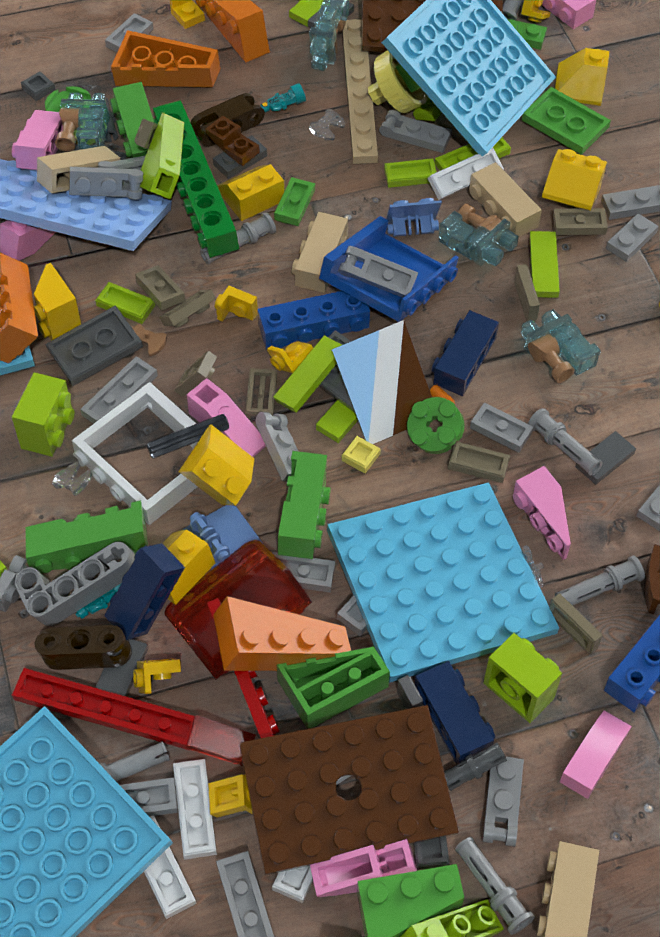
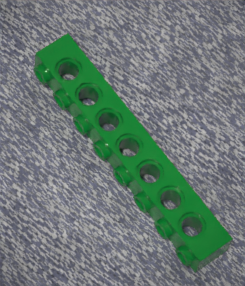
[153,100,239,258]

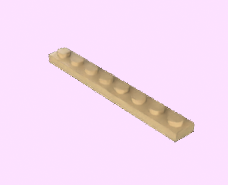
[342,19,378,164]

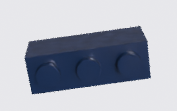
[431,310,499,396]
[104,543,185,640]
[415,661,495,765]

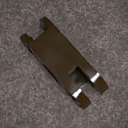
[190,93,265,147]
[34,625,132,670]

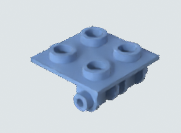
[386,198,442,237]
[183,505,263,573]

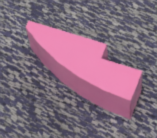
[560,710,632,799]
[310,839,417,897]

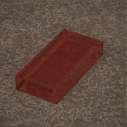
[186,715,256,766]

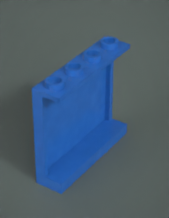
[319,216,459,322]

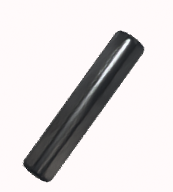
[147,414,229,459]

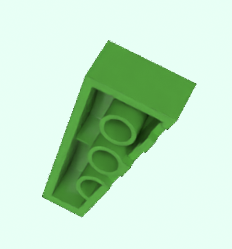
[25,500,148,573]

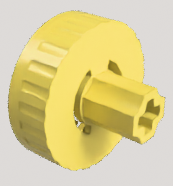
[368,50,428,113]

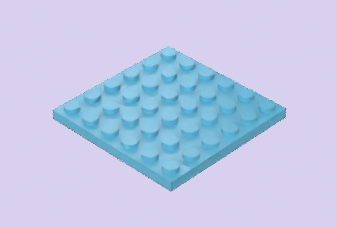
[381,0,556,157]
[327,482,559,683]
[0,706,173,937]

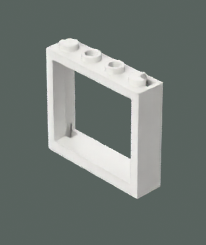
[72,382,198,525]

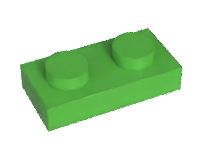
[507,19,547,50]
[274,177,315,226]

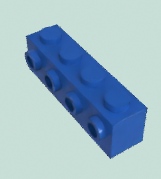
[258,291,370,350]
[604,615,660,713]

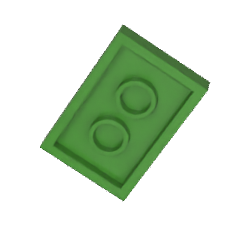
[522,87,611,155]

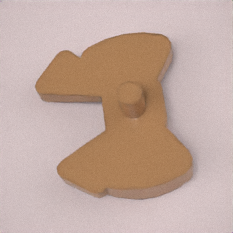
[133,324,167,357]

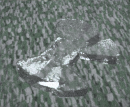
[309,109,345,140]
[52,462,92,496]
[520,546,544,588]

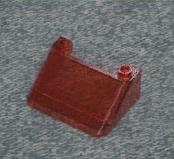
[164,540,312,679]

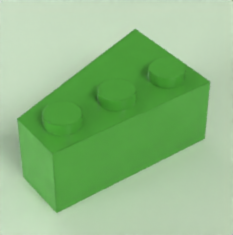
[110,82,154,158]
[278,451,331,559]
[277,647,390,729]
[357,864,464,937]

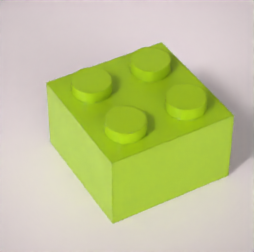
[12,372,75,457]
[483,633,562,723]

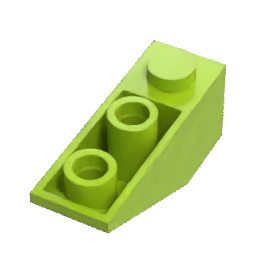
[140,113,184,199]
[401,899,504,937]

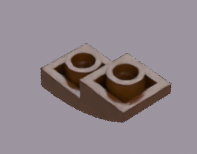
[205,116,260,166]
[644,544,660,614]

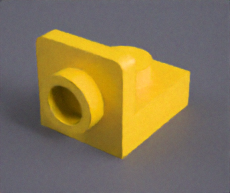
[170,0,205,29]
[521,0,551,22]
[214,286,258,322]
[267,341,313,373]
[133,658,181,694]
[208,774,252,818]

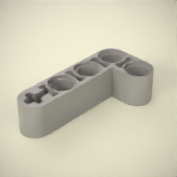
[15,542,135,626]

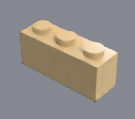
[37,146,120,193]
[469,162,542,240]
[292,212,348,293]
[536,841,599,937]

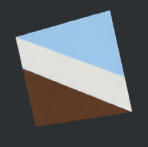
[332,320,432,444]

